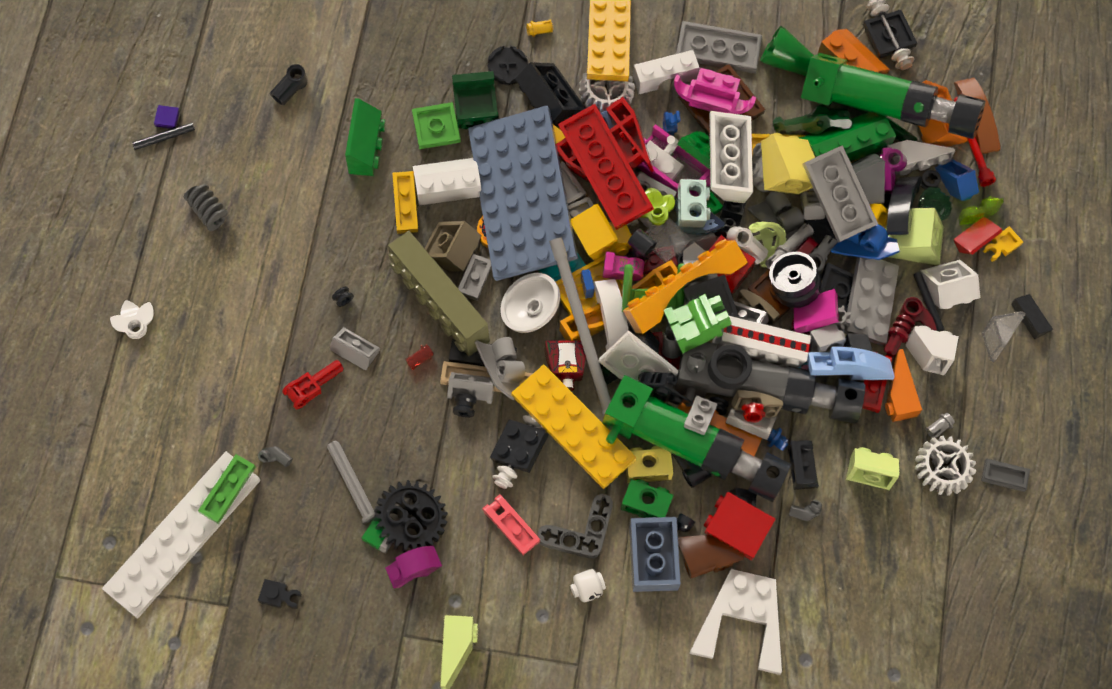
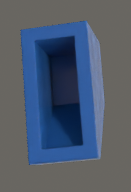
[935,159,979,201]

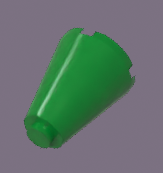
[760,26,815,76]

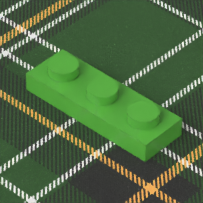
[198,454,256,524]

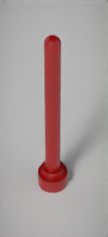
[953,97,996,187]

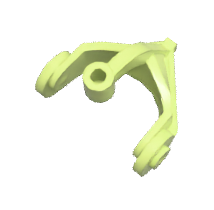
[749,221,786,267]

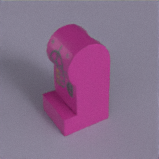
[602,252,644,281]

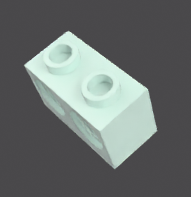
[678,179,710,228]

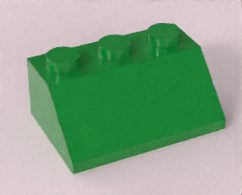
[345,98,386,176]

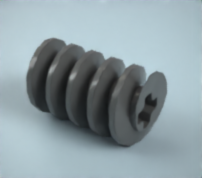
[183,184,228,231]

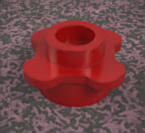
[742,403,765,423]

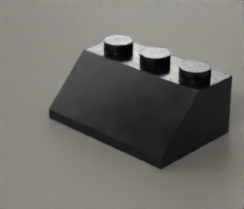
[515,62,586,126]

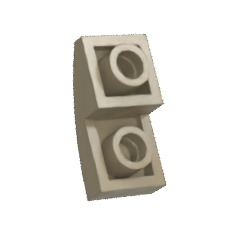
[737,289,780,326]
[731,390,783,418]

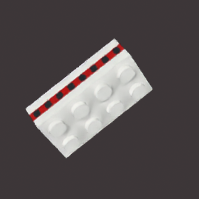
[712,316,811,368]

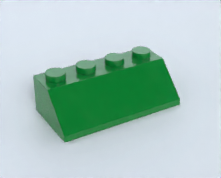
[799,112,896,162]

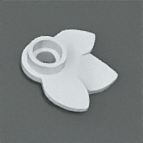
[110,300,154,339]

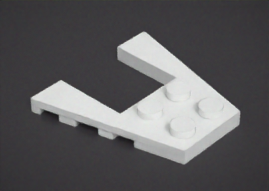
[690,569,782,675]

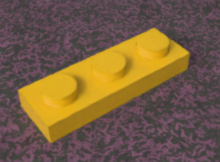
[392,171,418,234]

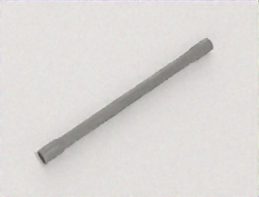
[549,237,611,417]

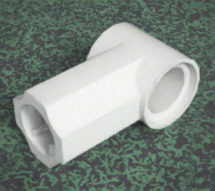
[727,226,768,265]

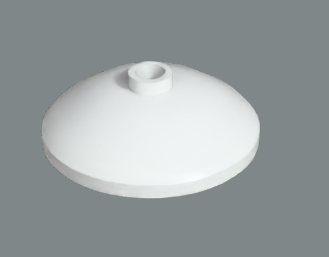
[501,273,560,333]

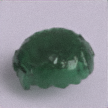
[918,187,952,221]

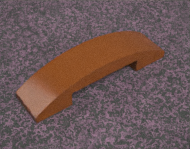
[954,78,1001,154]

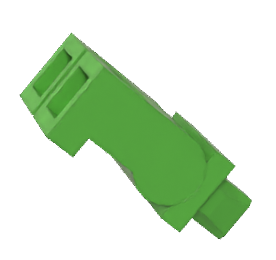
[664,294,732,354]

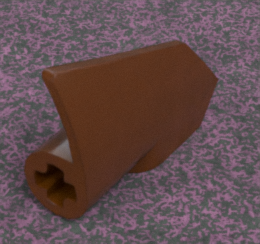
[678,535,745,579]

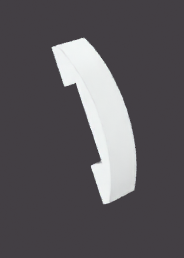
[593,279,629,351]

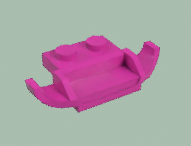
[674,68,756,114]

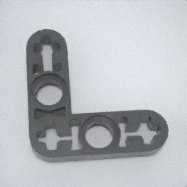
[538,494,613,559]

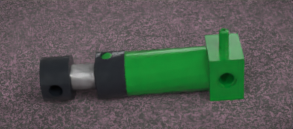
[801,53,985,139]
[602,375,791,503]

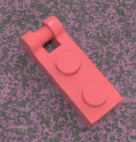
[482,494,540,556]

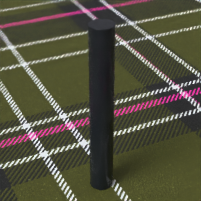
[132,123,195,150]
[913,272,945,332]

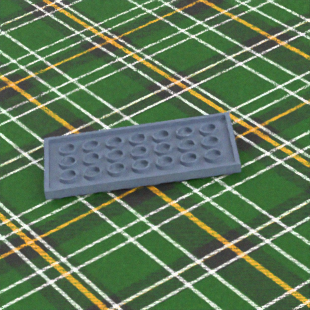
[468,105,578,281]

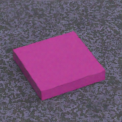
[794,289,839,333]

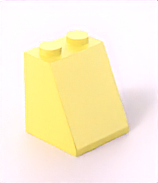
[761,133,815,194]

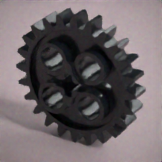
[373,480,448,553]

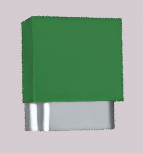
[362,521,393,554]

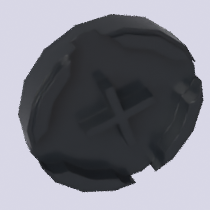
[487,46,528,85]

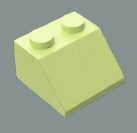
[846,448,899,490]

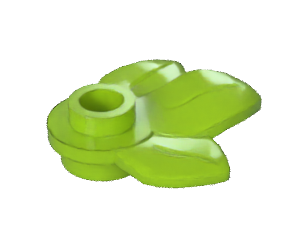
[640,188,675,226]

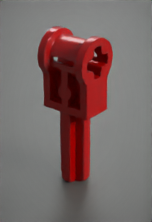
[282,360,344,410]

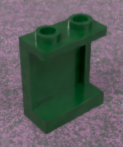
[452,71,499,130]

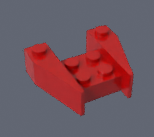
[556,96,654,184]

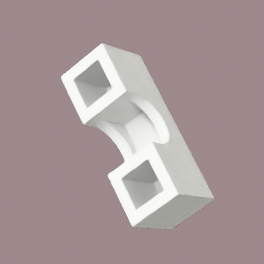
[633,50,700,94]

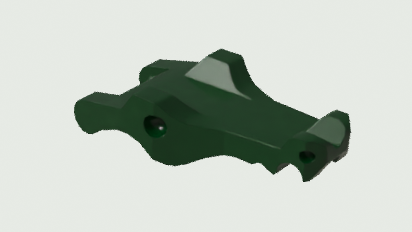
[773,104,852,135]

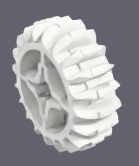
[579,73,635,113]
[915,436,976,496]

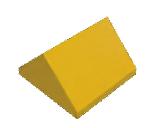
[571,204,618,261]

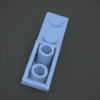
[807,347,895,380]

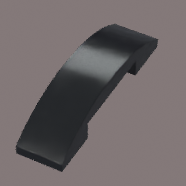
[887,176,922,235]

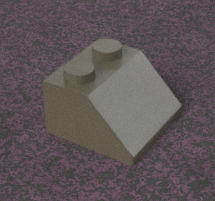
[425,221,482,271]

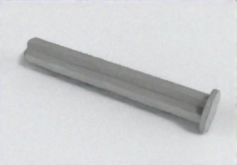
[327,441,377,524]

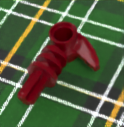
[884,297,937,356]

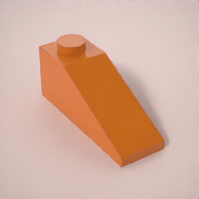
[885,349,922,422]

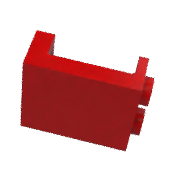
[703,492,775,561]

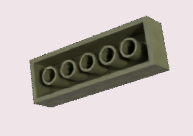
[388,231,490,356]

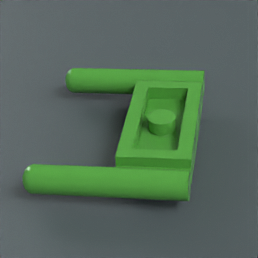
[622,264,685,312]

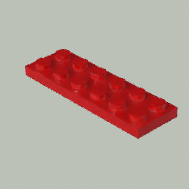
[558,104,654,230]

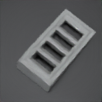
[800,188,825,220]

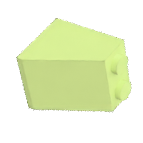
[885,208,944,265]

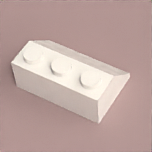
[413,158,481,206]

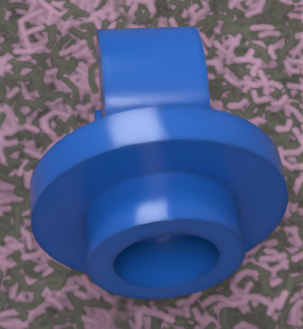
[767,428,789,451]

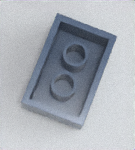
[629,517,681,592]

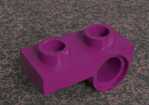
[880,148,907,194]

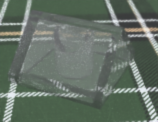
[982,311,1026,363]

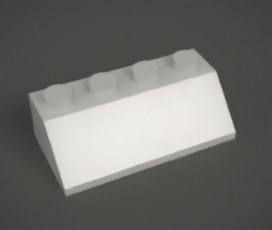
[710,111,753,203]

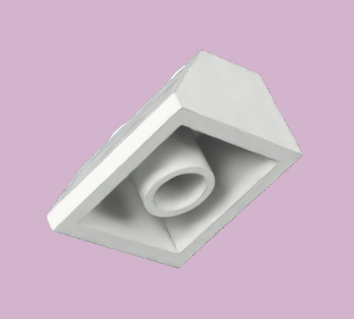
[920,260,980,309]

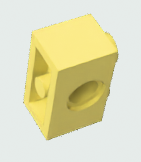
[626,446,673,483]

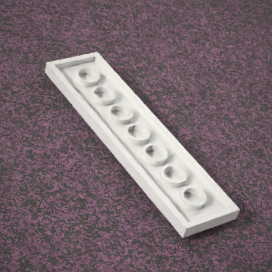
[102,451,261,619]

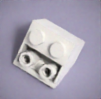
[905,326,959,375]

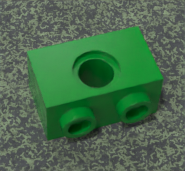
[621,479,673,518]

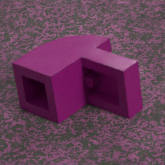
[385,546,442,588]

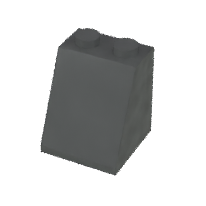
[851,153,885,204]

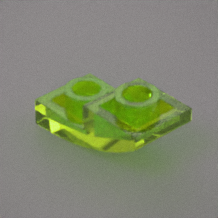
[958,197,1004,225]

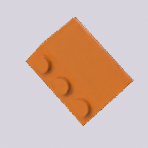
[818,29,890,74]
[917,80,968,147]

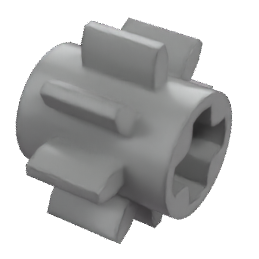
[827,306,851,333]

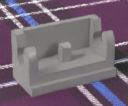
[447,372,494,404]

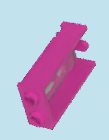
[636,124,711,198]

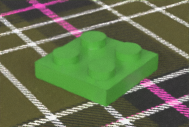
[412,102,460,149]

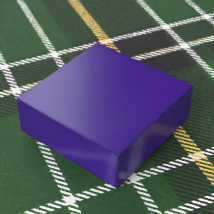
[154,105,180,129]

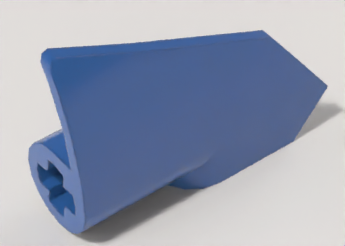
[831,224,900,260]

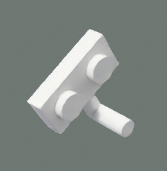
[646,136,684,180]

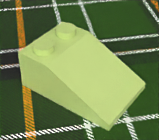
[441,615,478,689]

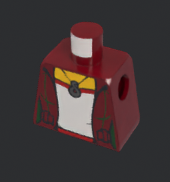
[544,340,586,391]

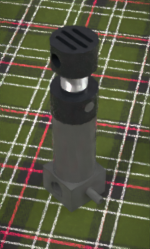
[674,342,865,424]

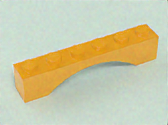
[623,239,748,334]
[559,260,678,340]

